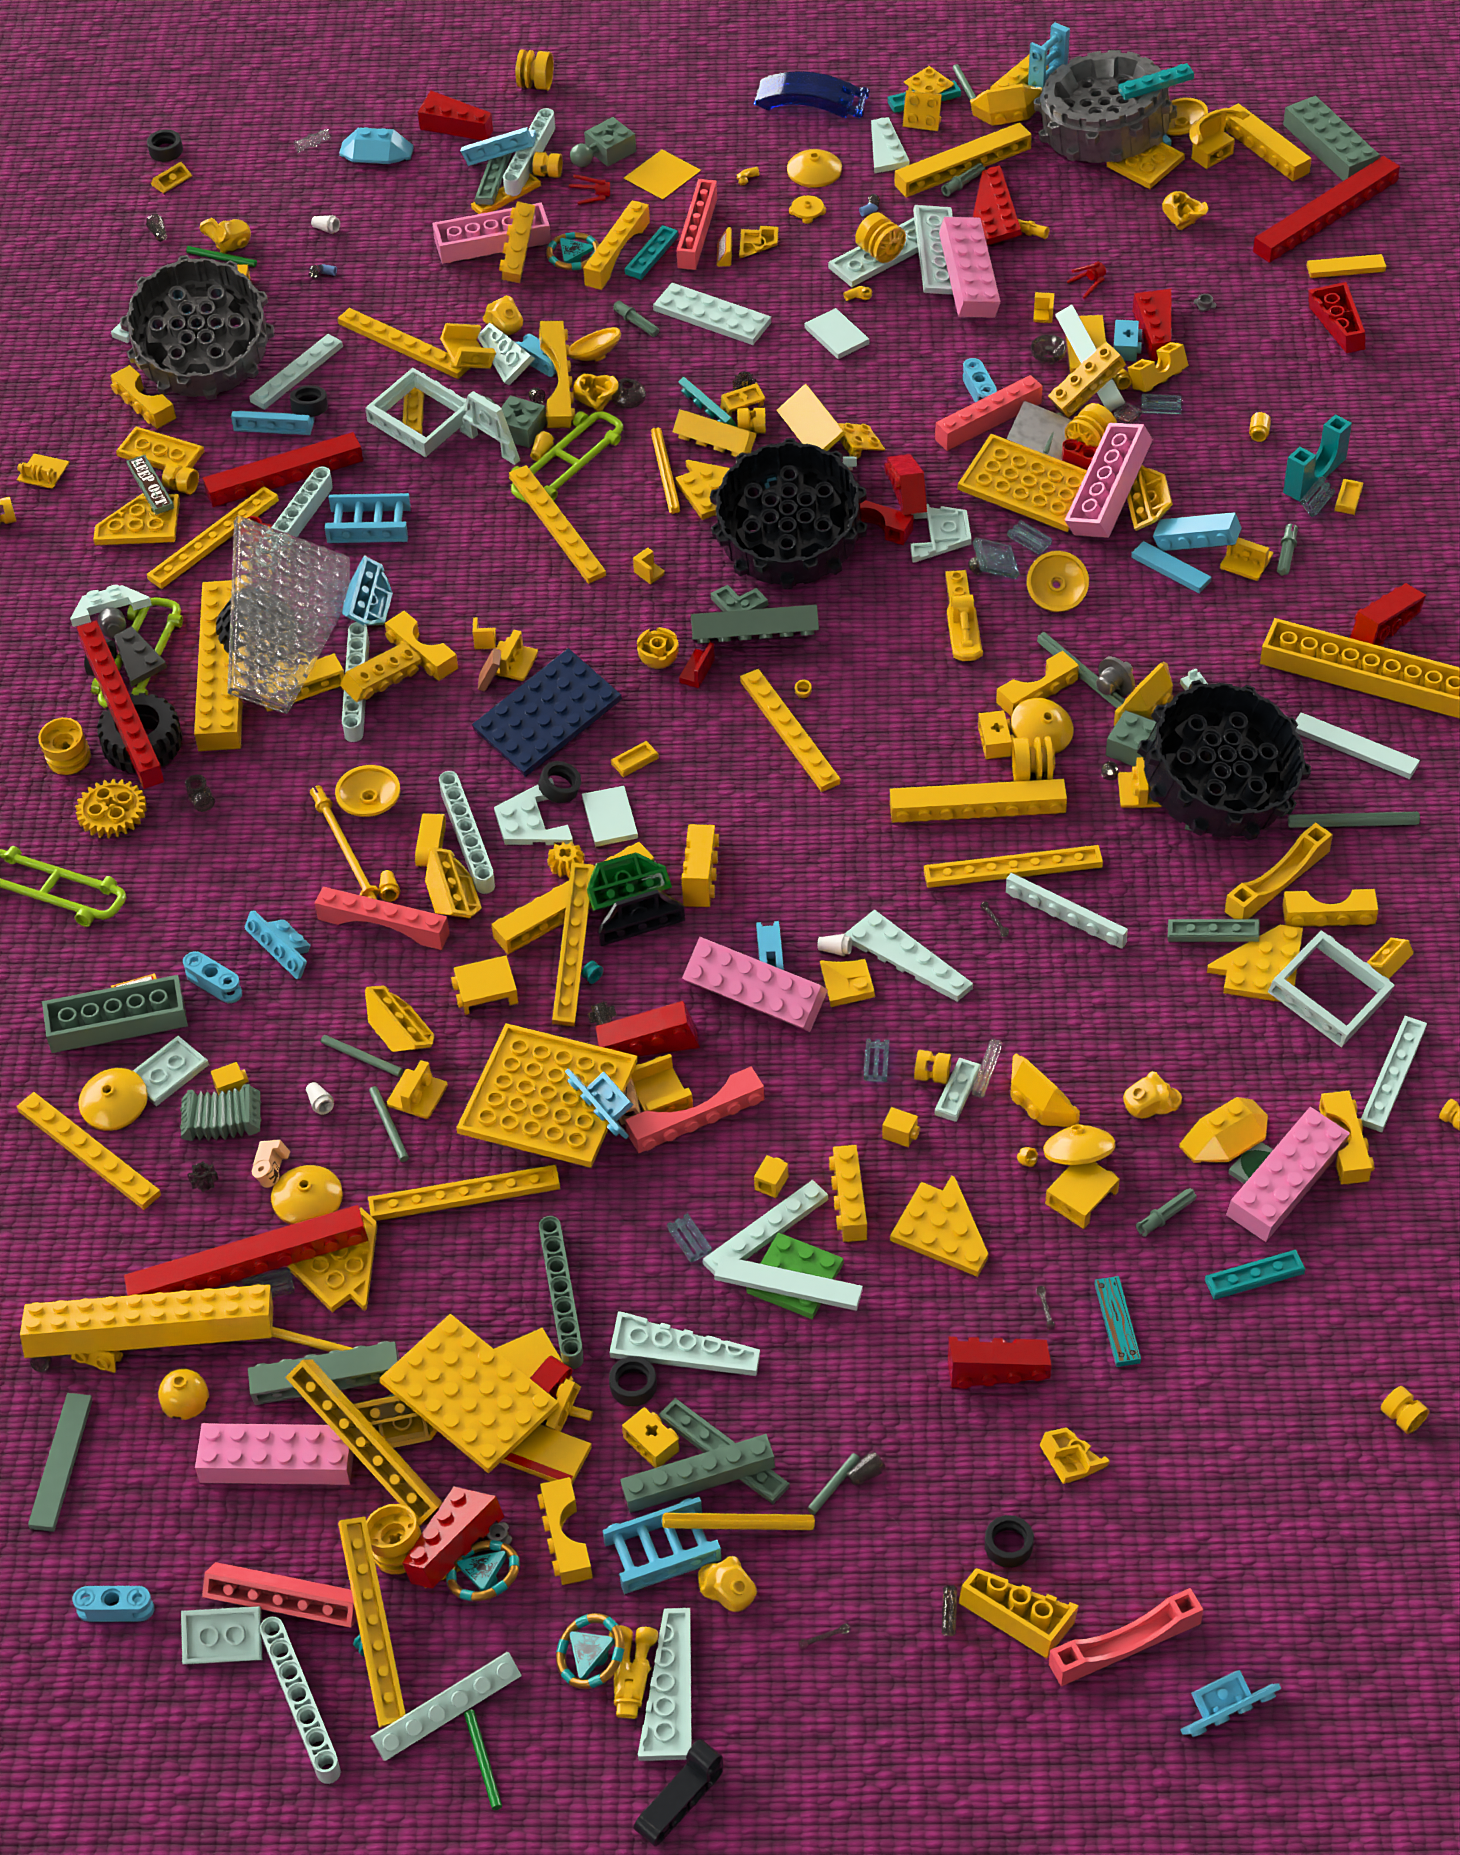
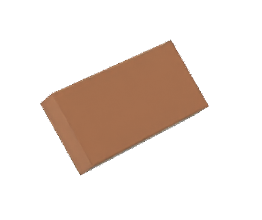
[478,648,501,692]

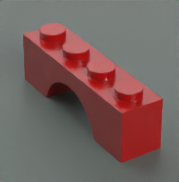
[860,500,914,545]

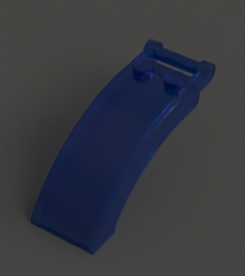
[753,71,870,118]

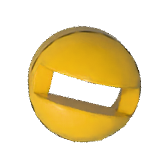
[795,680,812,698]
[1017,1147,1038,1167]

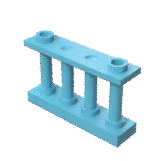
[1028,22,1070,88]
[325,493,411,543]
[603,1497,721,1594]

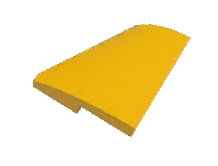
[739,226,778,258]
[1040,1428,1110,1484]

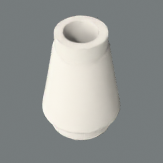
[311,215,340,234]
[818,934,852,956]
[306,1082,334,1115]

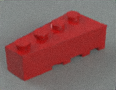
[418,90,493,141]
[1308,282,1366,353]
[1133,288,1172,361]
[884,454,927,515]
[1350,583,1426,646]
[596,1001,700,1056]
[948,1336,1051,1389]
[402,1487,505,1589]

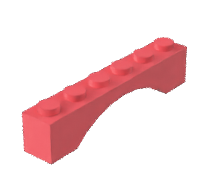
[315,887,450,950]
[625,1066,764,1153]
[1049,1588,1203,1687]

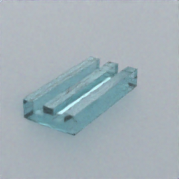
[1141,394,1181,414]
[1300,476,1336,517]
[1007,520,1052,554]
[864,1039,889,1082]
[667,1213,712,1263]
[242,1268,295,1297]

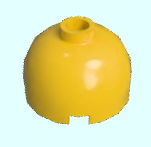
[637,627,679,669]
[158,1369,209,1420]

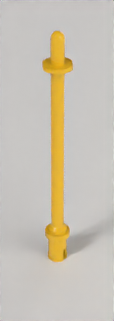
[310,785,379,900]

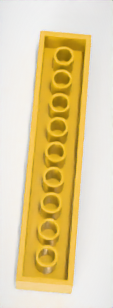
[194,580,246,751]
[1260,618,1460,718]
[20,1284,273,1358]

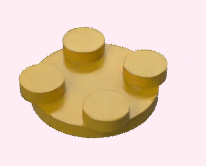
[789,196,826,224]

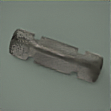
[942,1585,957,1636]

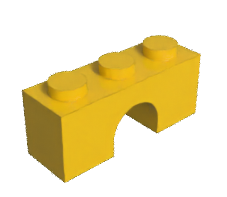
[1128,342,1189,392]

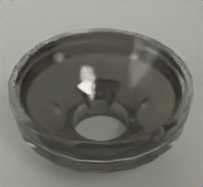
[1031,335,1066,365]
[612,378,646,408]

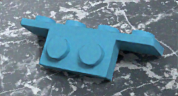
[245,911,311,979]
[565,1068,633,1139]
[1180,1670,1281,1737]

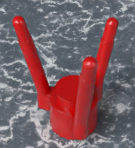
[569,174,610,205]
[1067,261,1106,299]

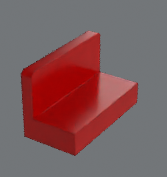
[679,642,715,688]

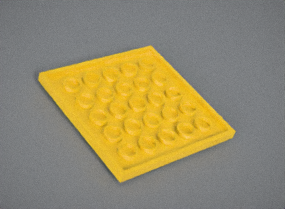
[457,1023,637,1168]

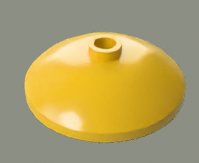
[1166,98,1208,136]
[787,149,842,188]
[568,327,621,361]
[1027,551,1089,612]
[1011,698,1074,754]
[335,765,400,817]
[79,1068,148,1131]
[1043,1124,1115,1165]
[271,1165,343,1225]

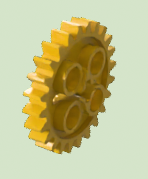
[75,779,147,838]

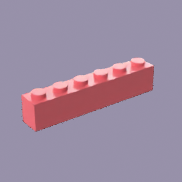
[677,179,717,270]
[935,375,1042,451]
[202,1562,357,1628]

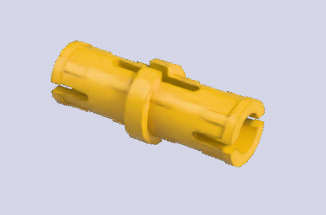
[1017,218,1050,239]

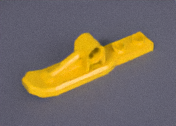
[945,570,983,661]

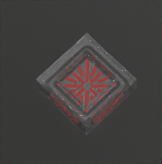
[1114,402,1142,424]

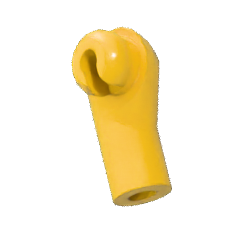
[737,167,759,185]
[843,286,872,301]

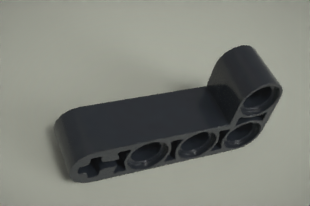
[633,1739,723,1846]

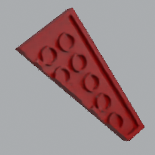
[972,165,1022,245]

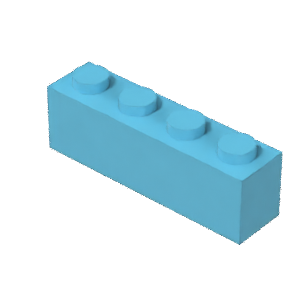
[1153,512,1241,551]

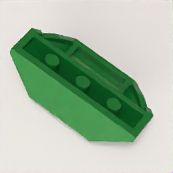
[586,852,672,911]

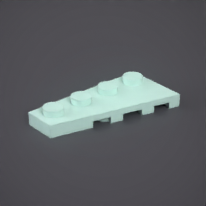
[871,117,910,174]
[478,323,535,385]

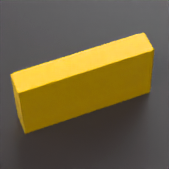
[1335,479,1363,515]
[611,741,659,777]

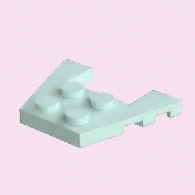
[460,391,520,465]
[911,504,971,562]
[70,585,152,627]
[494,778,573,845]

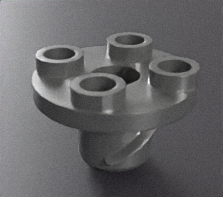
[1096,656,1135,696]

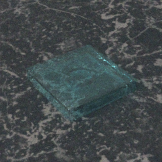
[972,538,1020,579]

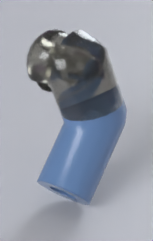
[859,194,880,216]
[309,264,337,278]

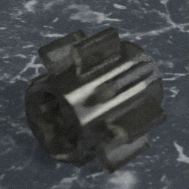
[733,372,757,390]
[587,1001,617,1026]
[187,1161,219,1192]

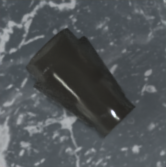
[146,214,167,242]
[847,1451,886,1486]

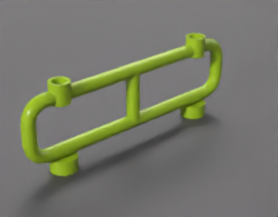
[509,411,623,504]
[91,597,183,708]
[0,846,126,927]

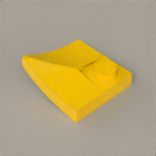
[820,959,875,1007]

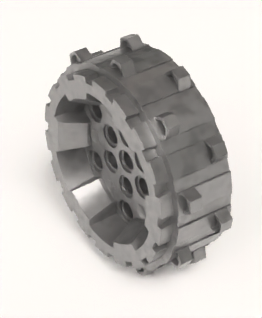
[1034,50,1177,163]
[120,255,274,400]

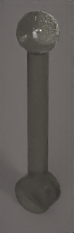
[980,901,1009,937]
[1036,1286,1056,1330]
[798,1623,851,1649]

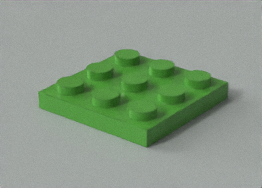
[746,1232,844,1320]

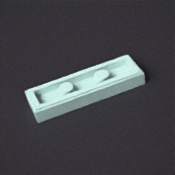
[934,1058,981,1122]

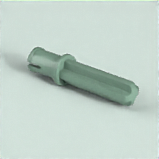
[941,163,985,196]
[613,300,659,337]
[1277,524,1298,576]
[1136,1188,1197,1236]

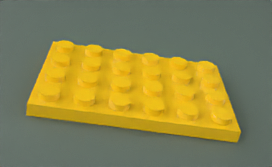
[957,434,1087,532]
[380,1314,559,1473]

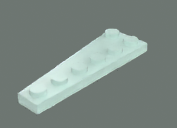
[845,910,973,1002]
[609,1311,760,1376]
[638,1608,692,1761]

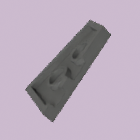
[114,626,167,687]

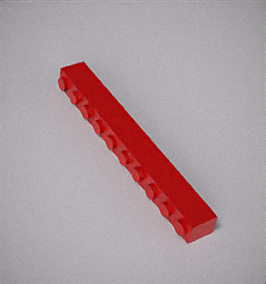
[1253,156,1400,263]
[77,620,164,789]
[124,1205,369,1296]

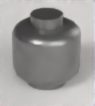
[98,607,126,638]

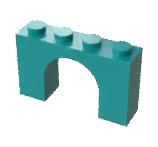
[1283,414,1352,502]

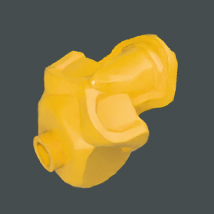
[1162,191,1208,230]
[200,218,251,253]
[482,295,523,335]
[573,374,619,412]
[1123,1072,1182,1119]
[698,1556,757,1612]

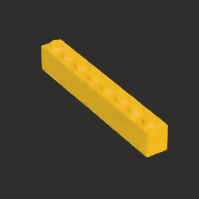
[895,122,1031,197]
[890,779,1067,823]
[491,842,654,954]
[285,1359,443,1526]

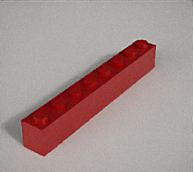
[203,432,363,507]

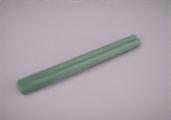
[1037,632,1125,708]
[1288,812,1420,828]

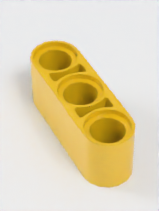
[415,813,446,867]

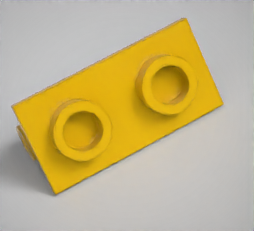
[71,1350,123,1373]

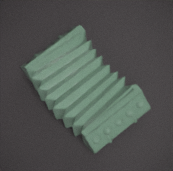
[180,1084,261,1141]

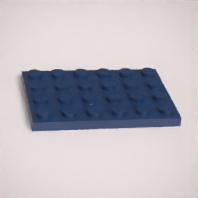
[472,648,622,777]

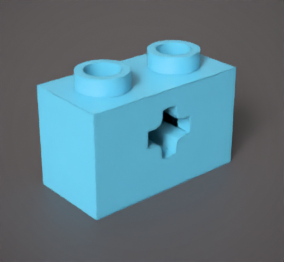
[1114,320,1142,361]

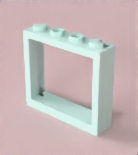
[365,368,467,457]
[1268,930,1395,1047]

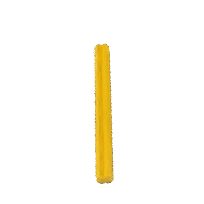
[651,427,680,514]
[662,1513,815,1530]

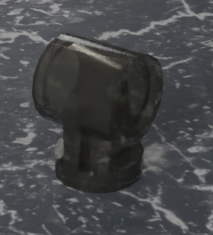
[185,775,215,812]

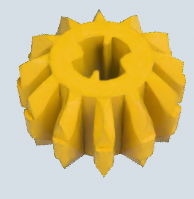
[547,842,585,878]

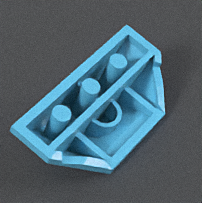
[339,127,414,164]
[341,556,393,626]

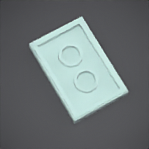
[805,308,869,359]
[582,786,638,847]
[133,1036,209,1106]
[181,1606,262,1664]

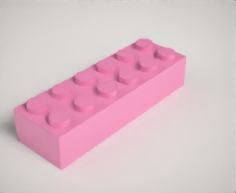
[432,202,551,264]
[939,217,1000,318]
[1065,423,1153,538]
[682,937,828,1032]
[1226,1107,1350,1242]
[195,1423,354,1485]

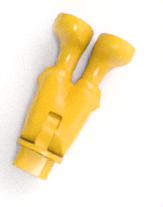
[609,1625,658,1719]

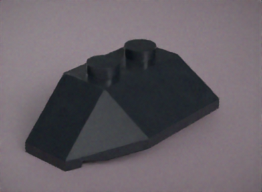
[598,889,685,946]

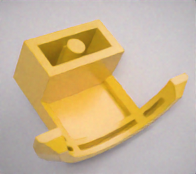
[1189,108,1250,169]

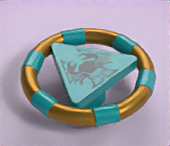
[546,232,599,271]
[446,1540,520,1602]
[556,1613,625,1689]

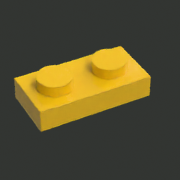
[545,1379,581,1432]

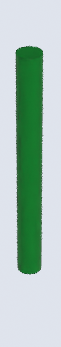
[186,246,257,267]
[464,1709,502,1810]

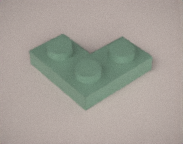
[711,585,768,612]

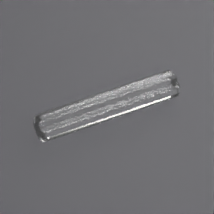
[972,1039,1002,1098]

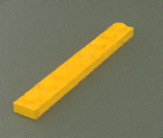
[337,308,470,379]
[509,465,606,584]
[147,487,279,589]
[740,669,840,792]
[924,845,1103,888]
[552,862,594,1026]
[17,1092,161,1210]
[368,1165,560,1221]
[338,1517,406,1728]

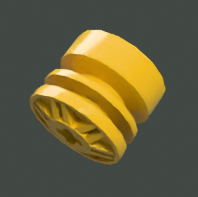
[515,49,554,90]
[855,212,906,263]
[1065,403,1117,448]
[38,717,91,775]
[1012,736,1055,782]
[366,1504,422,1574]

